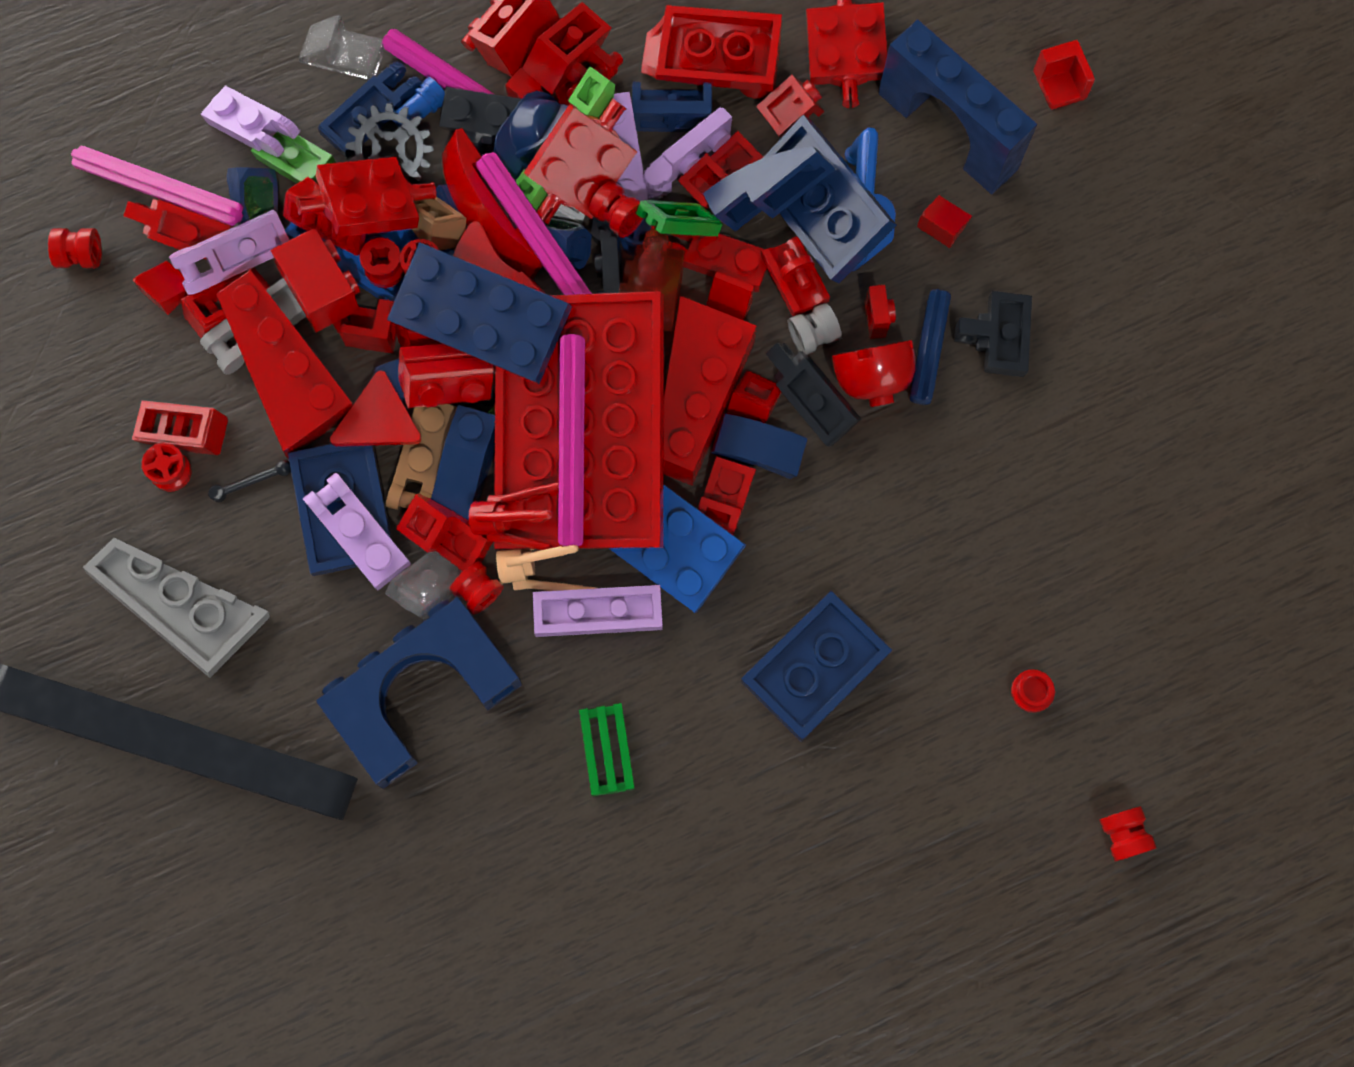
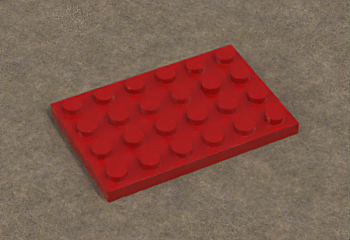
[494,291,664,549]

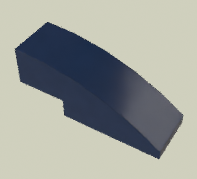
[703,146,836,232]

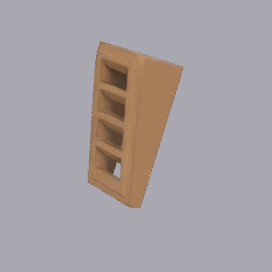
[412,196,467,251]

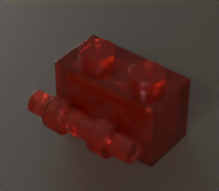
[619,226,685,331]

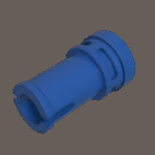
[392,77,445,128]

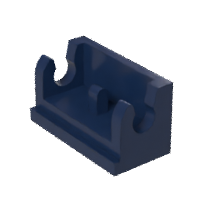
[632,82,712,132]

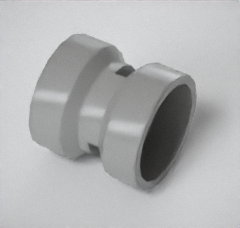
[787,303,842,355]

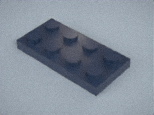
[762,115,897,284]
[387,242,572,384]

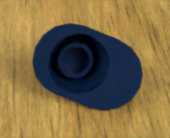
[494,91,568,179]

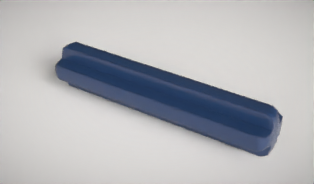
[909,289,951,405]

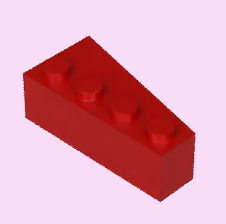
[216,270,353,459]

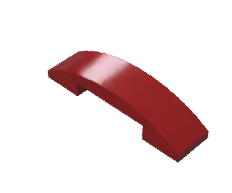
[442,128,543,279]

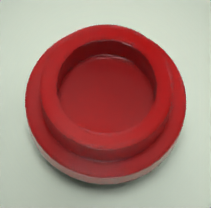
[1011,669,1055,713]

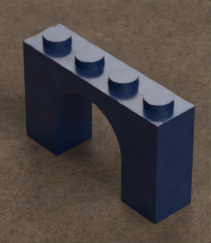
[878,19,1037,195]
[316,597,522,789]

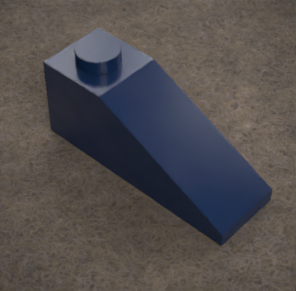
[431,405,495,521]

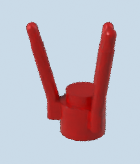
[469,482,559,550]

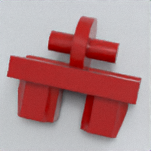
[761,236,830,317]

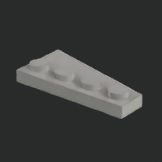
[83,538,270,678]

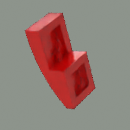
[678,131,763,209]
[698,456,756,535]
[396,494,493,571]

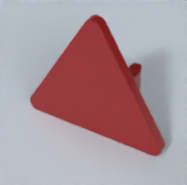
[330,371,422,447]

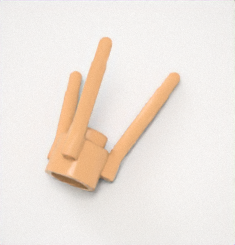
[496,545,597,591]

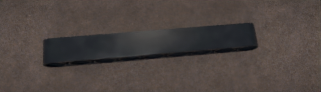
[0,664,358,821]

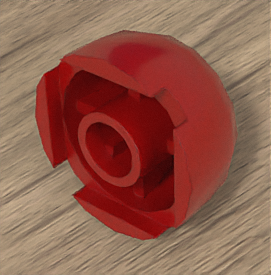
[832,340,915,407]

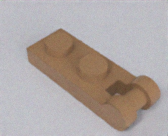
[386,404,457,510]

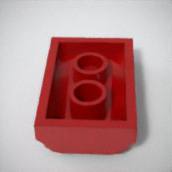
[641,5,782,99]

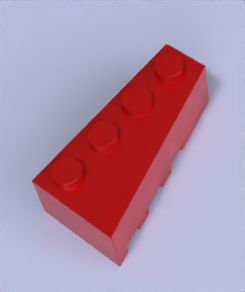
[663,296,757,486]

